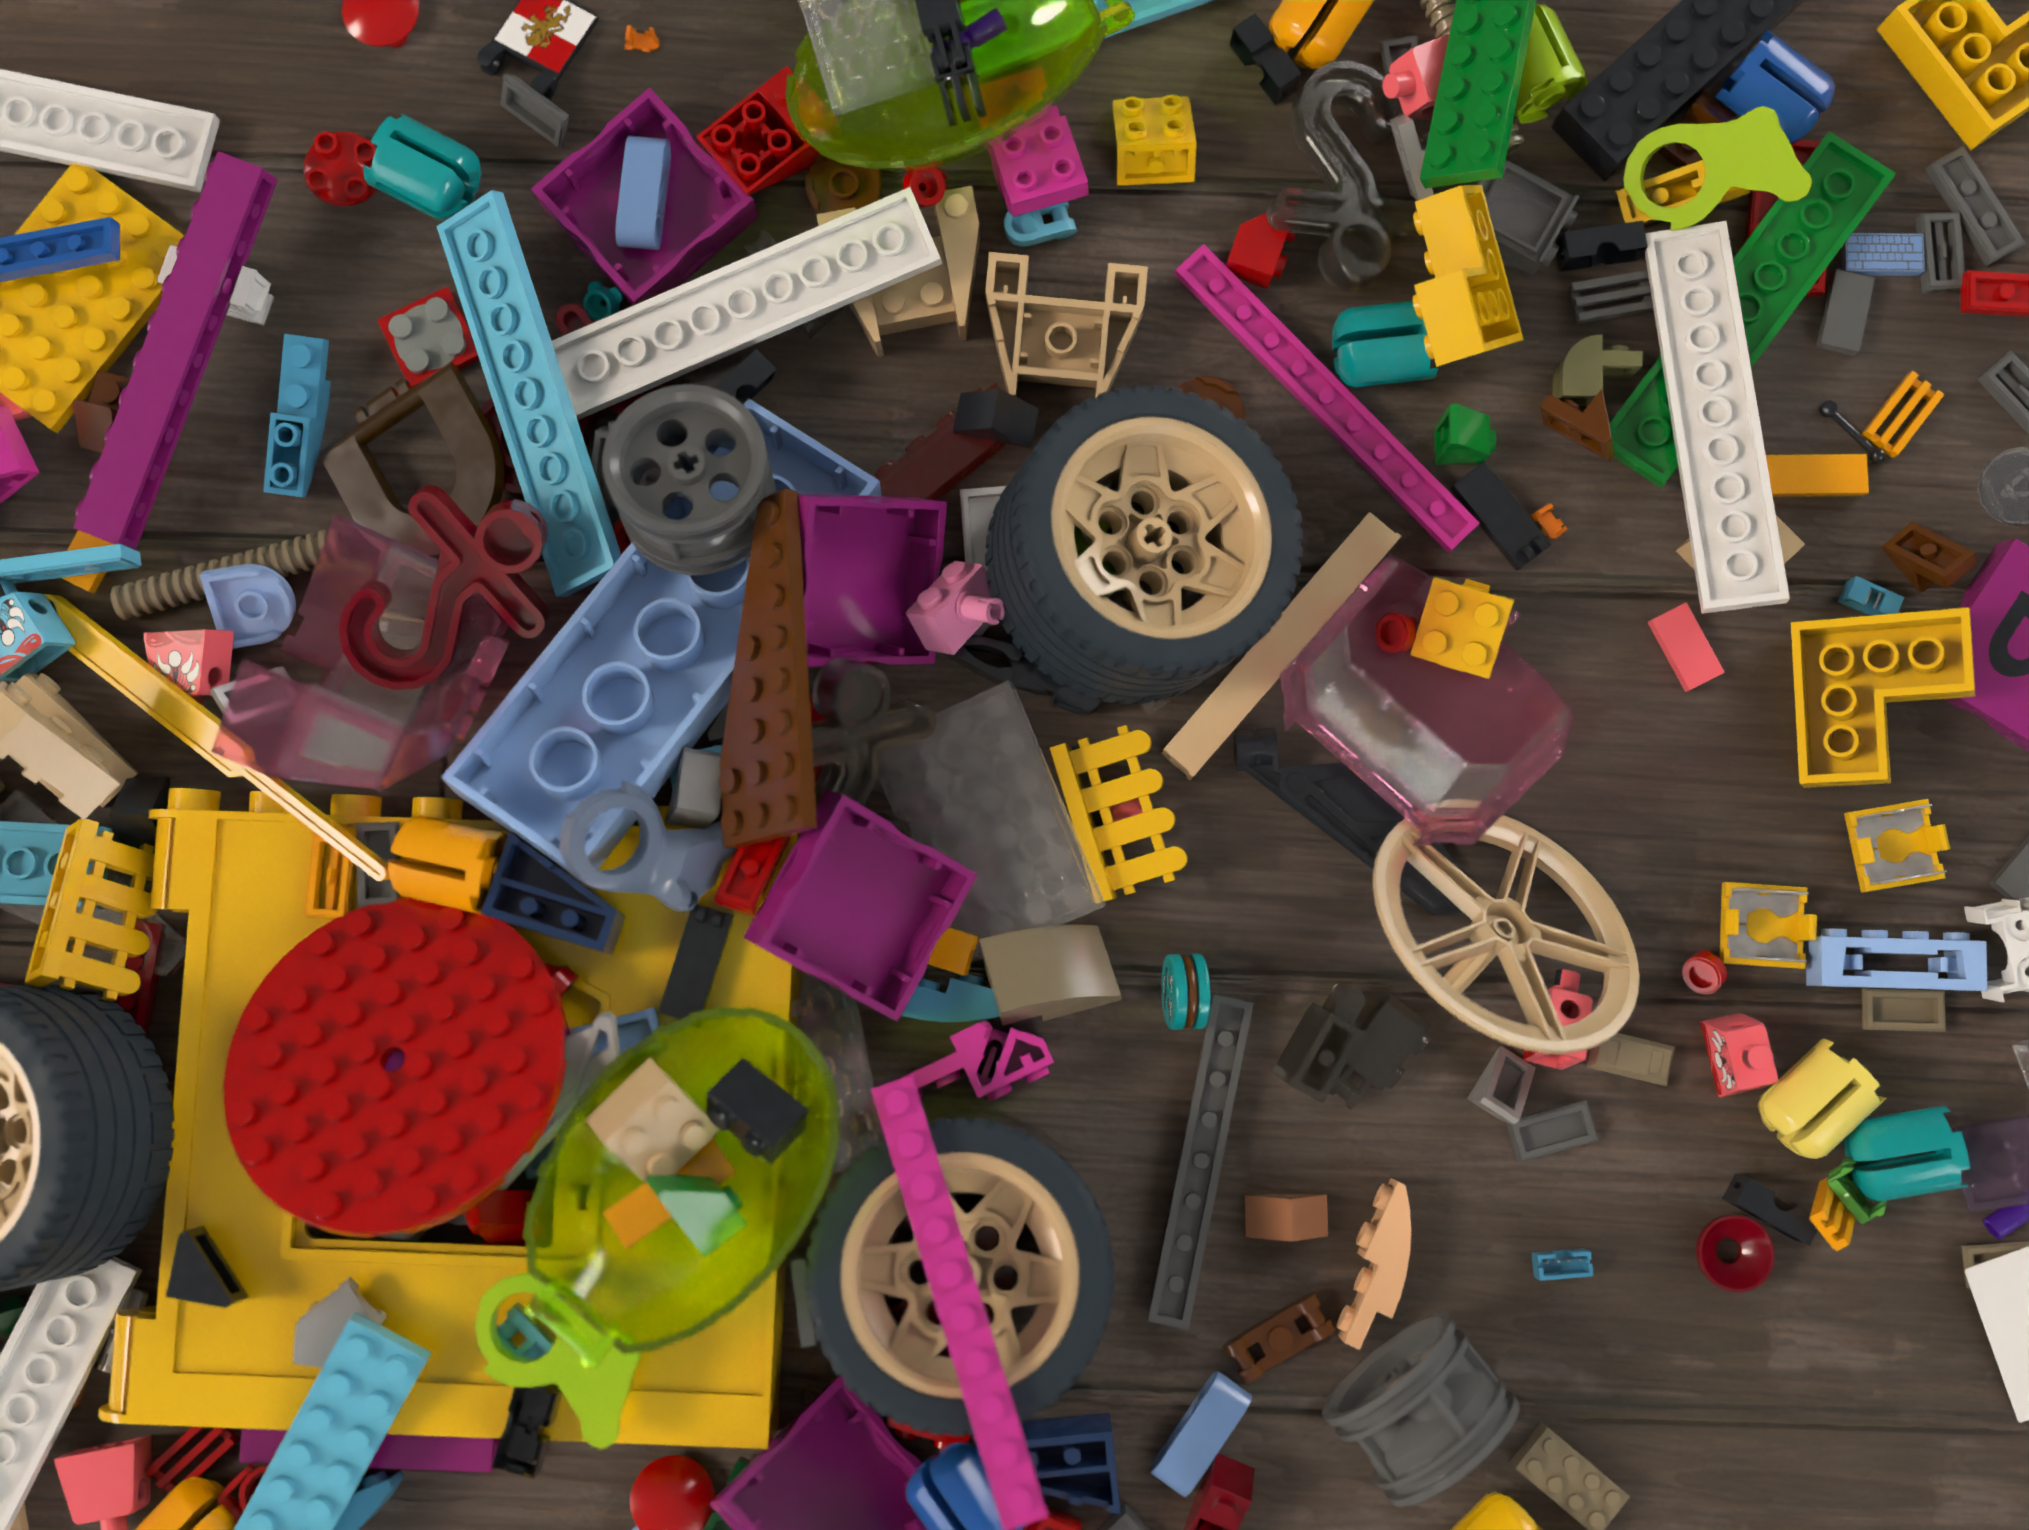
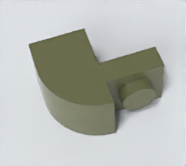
[1553,335,1643,408]

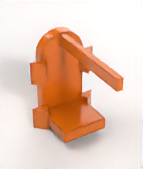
[625,25,660,53]
[1530,503,1568,539]

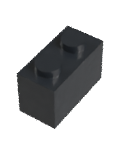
[706,1057,809,1165]

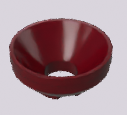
[1695,1215,1775,1292]

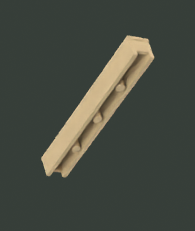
[1161,512,1401,781]

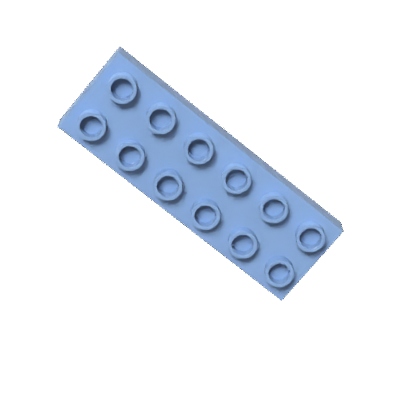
[441,399,882,874]

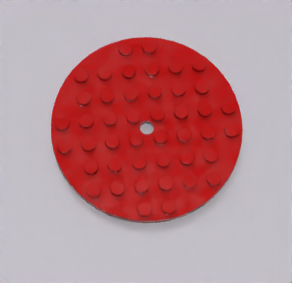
[223,897,567,1238]

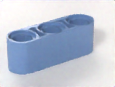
[616,136,671,250]
[1149,1370,1252,1497]

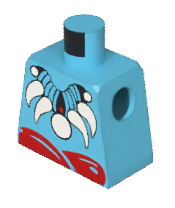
[0,580,76,682]

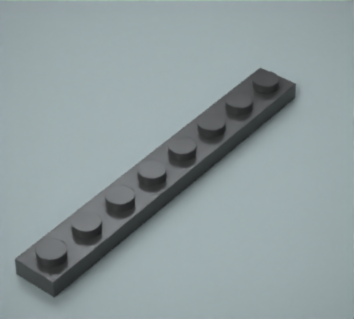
[1147,994,1254,1330]

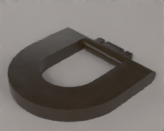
[319,362,505,559]

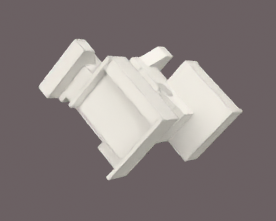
[157,245,274,326]
[1964,897,2029,1002]

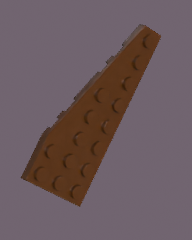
[719,488,817,848]

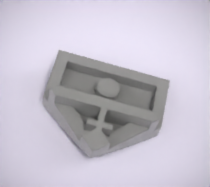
[293,1277,387,1368]

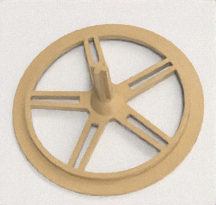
[1373,806,1639,1054]

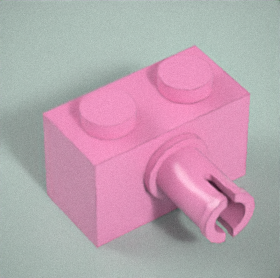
[906,561,1005,655]

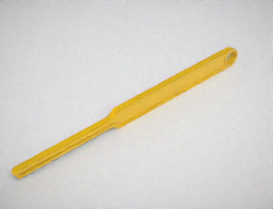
[44,594,390,881]

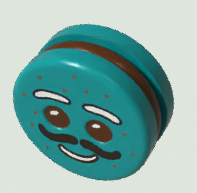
[1161,953,1210,1030]

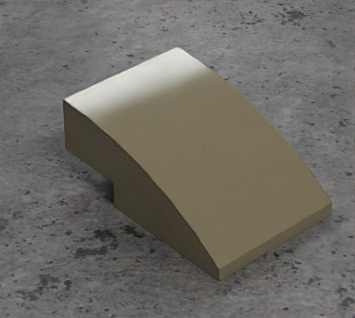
[979,925,1122,1026]

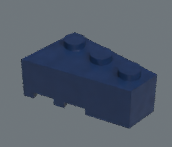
[481,833,626,956]
[1020,1413,1120,1514]

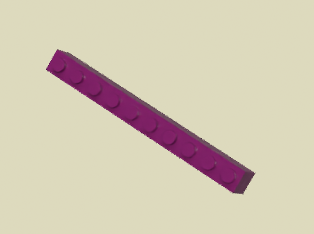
[73,151,278,550]

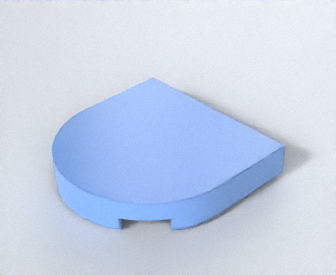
[199,564,296,649]

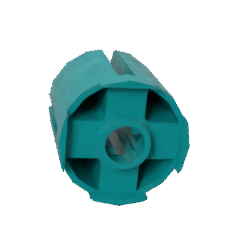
[363,113,481,221]
[1332,301,1438,388]
[1844,1105,1970,1202]

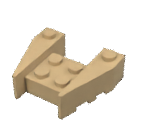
[816,186,980,357]
[985,252,1148,398]
[0,672,138,820]

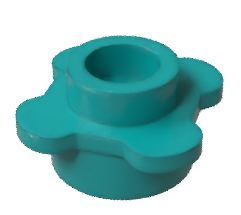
[584,281,623,321]

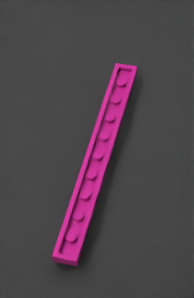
[1174,244,1480,553]
[871,1076,1048,1530]

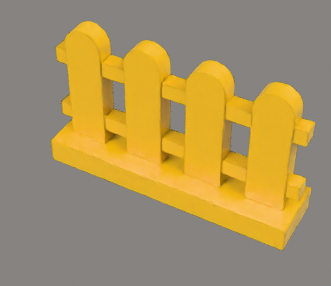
[1050,725,1188,903]
[24,818,158,1002]

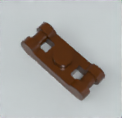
[1223,1292,1336,1384]

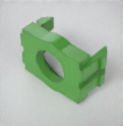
[1827,1158,1887,1225]

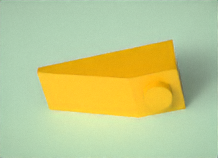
[1616,160,1750,225]

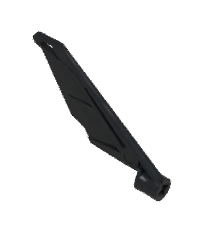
[1233,728,1463,915]

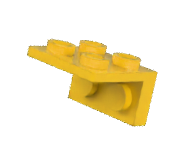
[1112,95,1196,186]

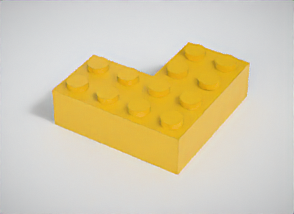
[1877,0,2029,151]
[1413,185,1524,366]
[1791,608,1976,788]

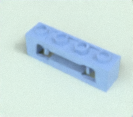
[1806,929,1987,991]

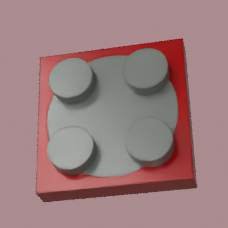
[377,286,479,388]

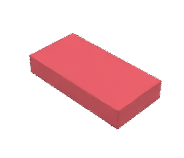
[1647,602,1725,692]

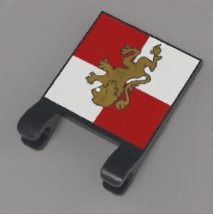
[477,0,599,101]

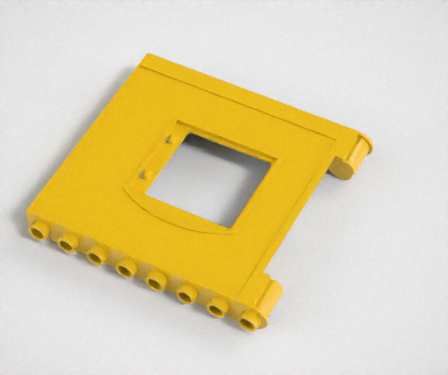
[98,788,801,1449]

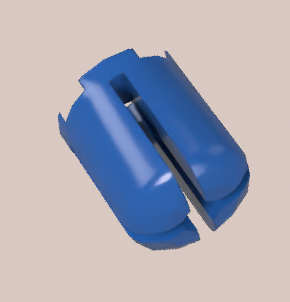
[1714,30,1835,143]
[906,1441,1025,1530]

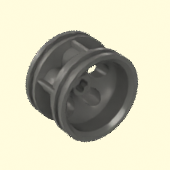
[602,384,777,575]
[1322,1312,1520,1507]

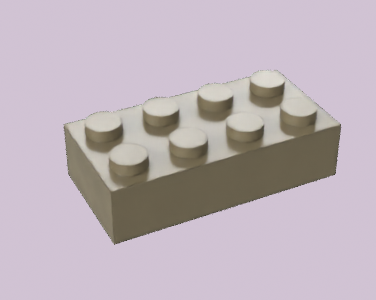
[1509,1422,1630,1530]

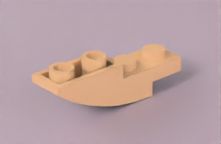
[1337,1178,1411,1350]

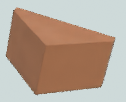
[1244,1194,1328,1242]

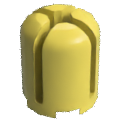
[1758,1038,1886,1159]

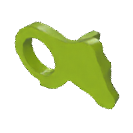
[1623,106,1812,231]
[475,1272,642,1449]

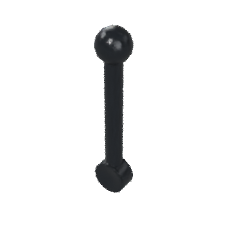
[1819,400,1886,463]

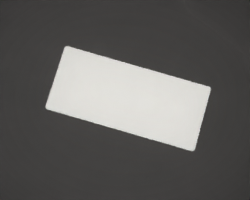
[1965,1246,2029,1423]

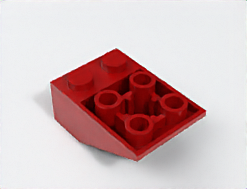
[696,66,840,196]

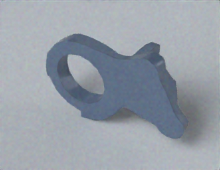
[560,780,737,912]

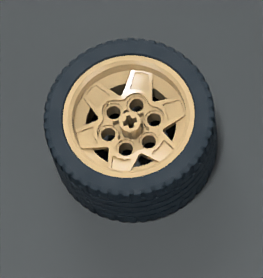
[985,385,1303,704]
[0,985,175,1291]
[805,1117,1114,1436]

